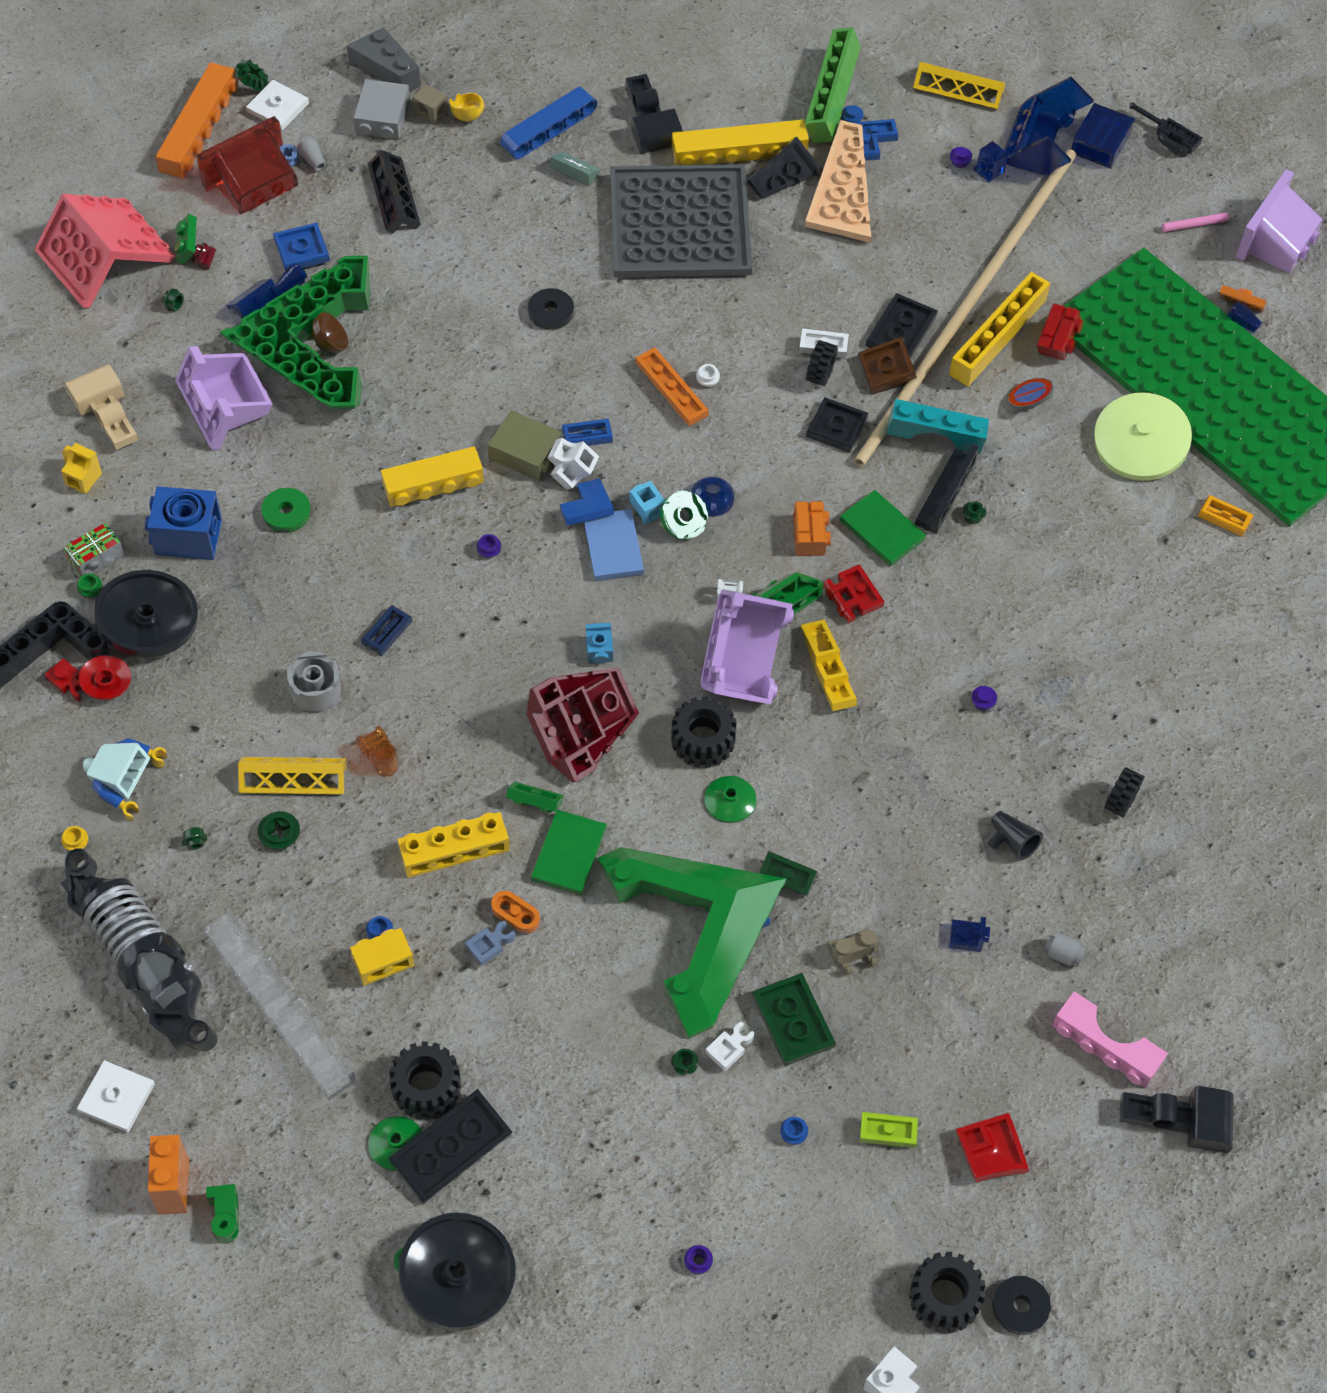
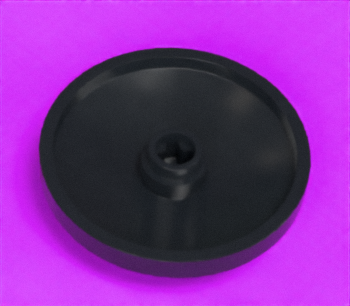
[94,570,198,657]
[398,1213,516,1331]

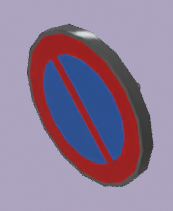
[1007,378,1054,410]

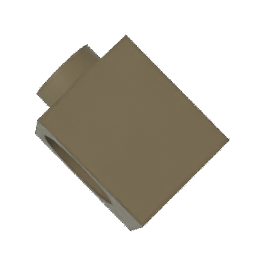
[412,84,448,124]

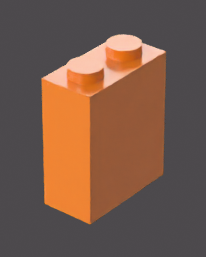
[148,1135,189,1215]

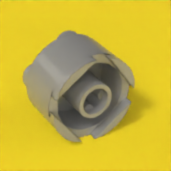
[287,652,342,711]

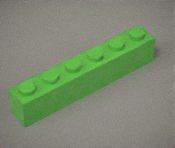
[805,27,861,143]

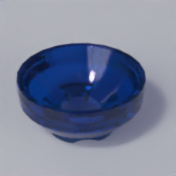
[691,476,734,517]

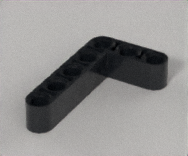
[0,601,109,689]

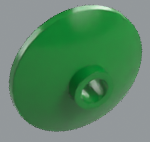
[704,776,756,823]
[368,1116,422,1171]

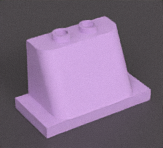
[1236,169,1323,273]
[175,346,273,450]

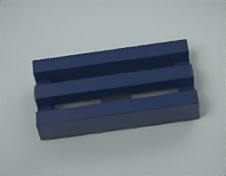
[361,605,412,656]

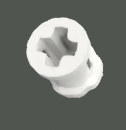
[717,579,743,600]

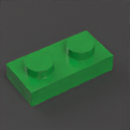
[174,214,197,265]
[506,781,564,813]

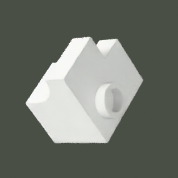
[547,438,599,490]
[863,1346,920,1393]

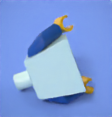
[83,738,167,821]

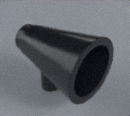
[987,811,1043,860]

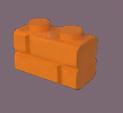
[793,501,831,556]

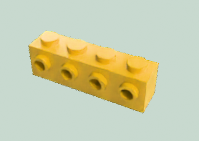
[381,446,484,507]
[398,812,510,878]

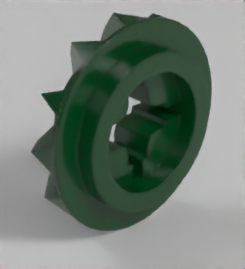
[235,60,269,90]
[257,811,300,852]

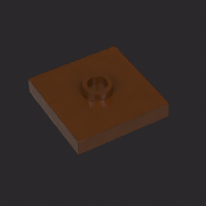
[858,337,917,394]

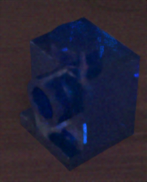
[973,141,1008,183]

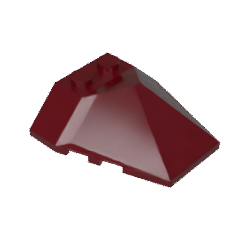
[526,667,639,783]

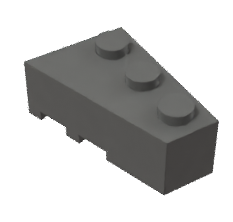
[347,27,421,92]

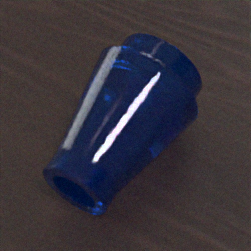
[273,263,308,295]
[1227,301,1263,333]

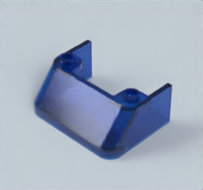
[1001,76,1094,175]

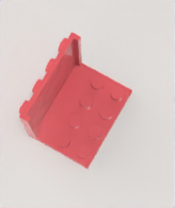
[34,194,176,308]

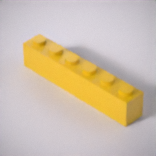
[672,119,809,165]
[949,272,1050,387]

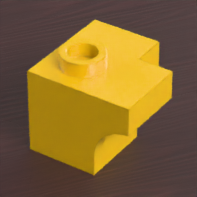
[61,443,102,494]

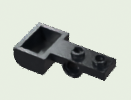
[625,74,683,154]
[1119,1086,1234,1153]

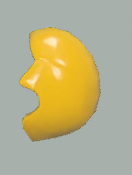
[449,93,485,122]

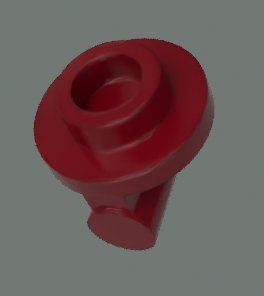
[192,242,216,270]

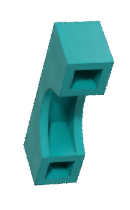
[887,399,989,454]

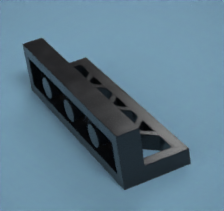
[368,149,421,233]
[915,444,979,534]

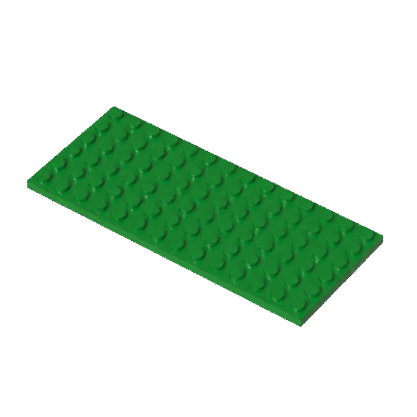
[1064,248,1327,527]

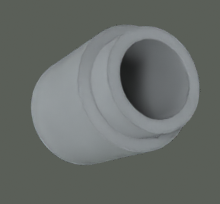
[1044,932,1087,967]

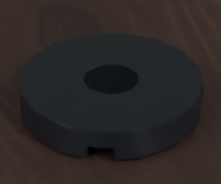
[528,288,574,329]
[992,1276,1051,1335]

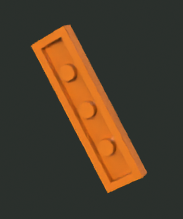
[635,347,709,426]

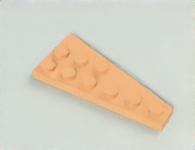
[805,120,871,243]

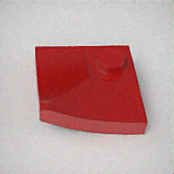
[956,1113,1029,1183]

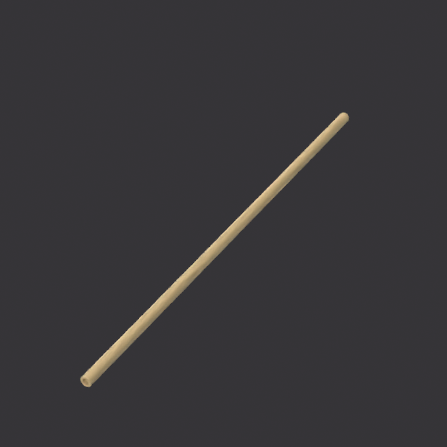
[854,149,1076,467]

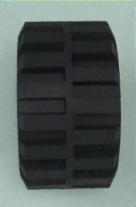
[671,697,737,768]
[389,1041,461,1120]
[909,1251,986,1333]

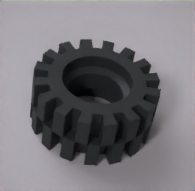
[806,340,838,386]
[1104,767,1145,818]

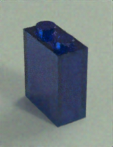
[1071,103,1135,169]

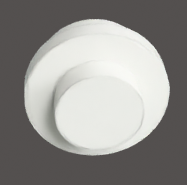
[696,364,720,387]

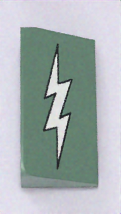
[550,151,601,186]

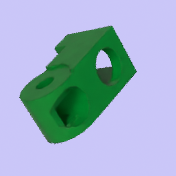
[206,1184,239,1243]

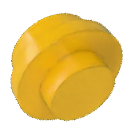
[61,826,89,851]

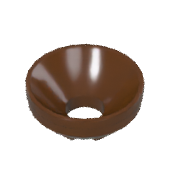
[311,312,349,353]

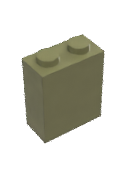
[487,410,562,481]

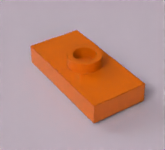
[1219,285,1267,312]

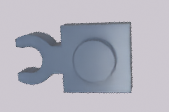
[465,921,516,967]

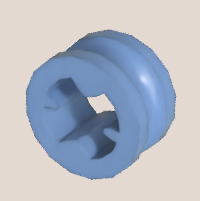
[278,144,299,167]

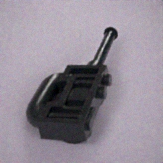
[1129,102,1203,154]

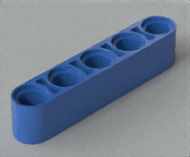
[500,87,598,159]

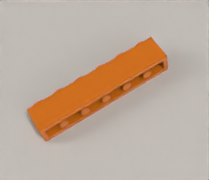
[155,62,238,179]

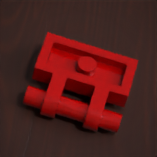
[823,564,885,623]

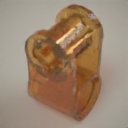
[356,725,399,777]

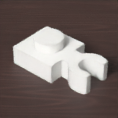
[705,1022,754,1071]

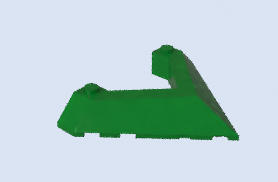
[220,255,370,409]
[597,847,787,1039]

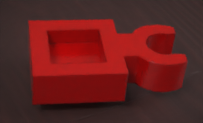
[44,658,81,701]

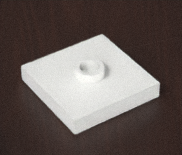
[246,80,309,130]
[77,1060,155,1133]

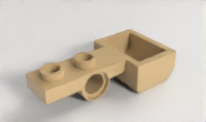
[64,364,138,450]

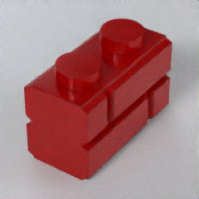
[1037,303,1083,361]

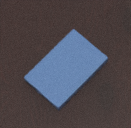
[584,509,644,581]

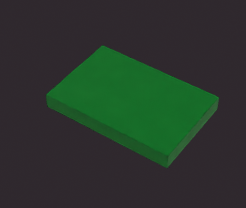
[839,490,926,567]
[531,810,607,896]

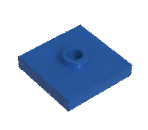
[273,222,330,273]

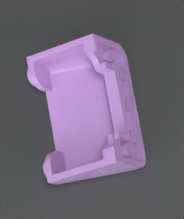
[701,589,794,704]

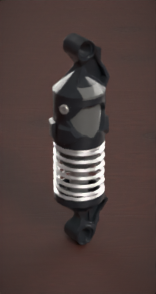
[61,848,217,1052]

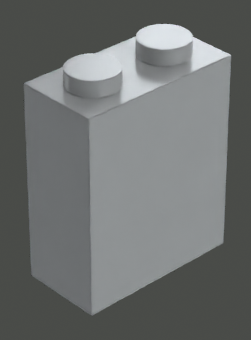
[354,79,410,140]

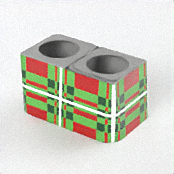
[64,524,124,576]

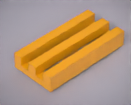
[1198,495,1254,537]

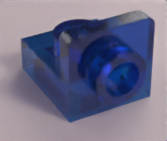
[949,917,990,952]

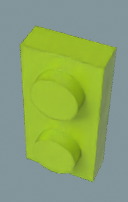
[859,1112,918,1148]

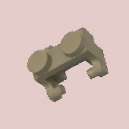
[827,928,879,975]

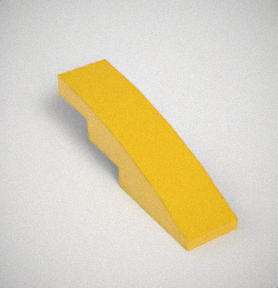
[801,619,857,711]

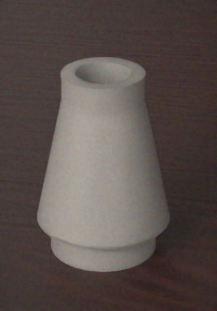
[297,137,327,172]

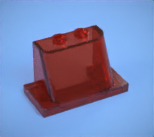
[196,116,298,215]

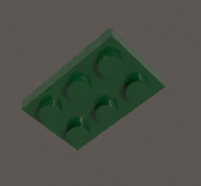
[752,973,836,1066]

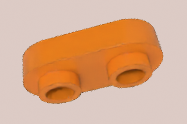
[491,891,540,934]

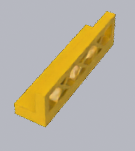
[913,62,1006,109]
[238,757,346,794]

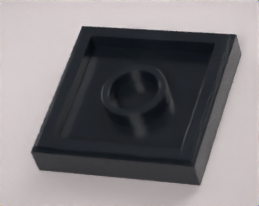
[806,397,869,453]

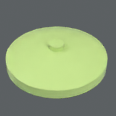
[1094,393,1192,481]

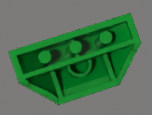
[752,572,824,615]

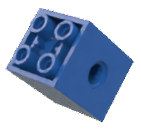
[145,486,222,560]

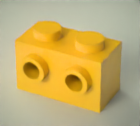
[350,928,415,986]

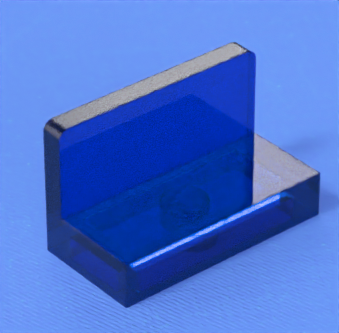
[226,278,281,319]

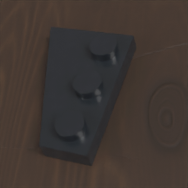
[746,137,823,198]

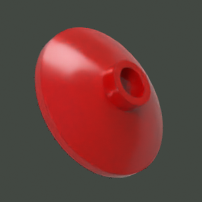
[79,655,131,700]

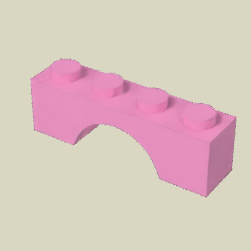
[1052,991,1168,1088]

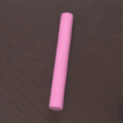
[1162,212,1229,232]

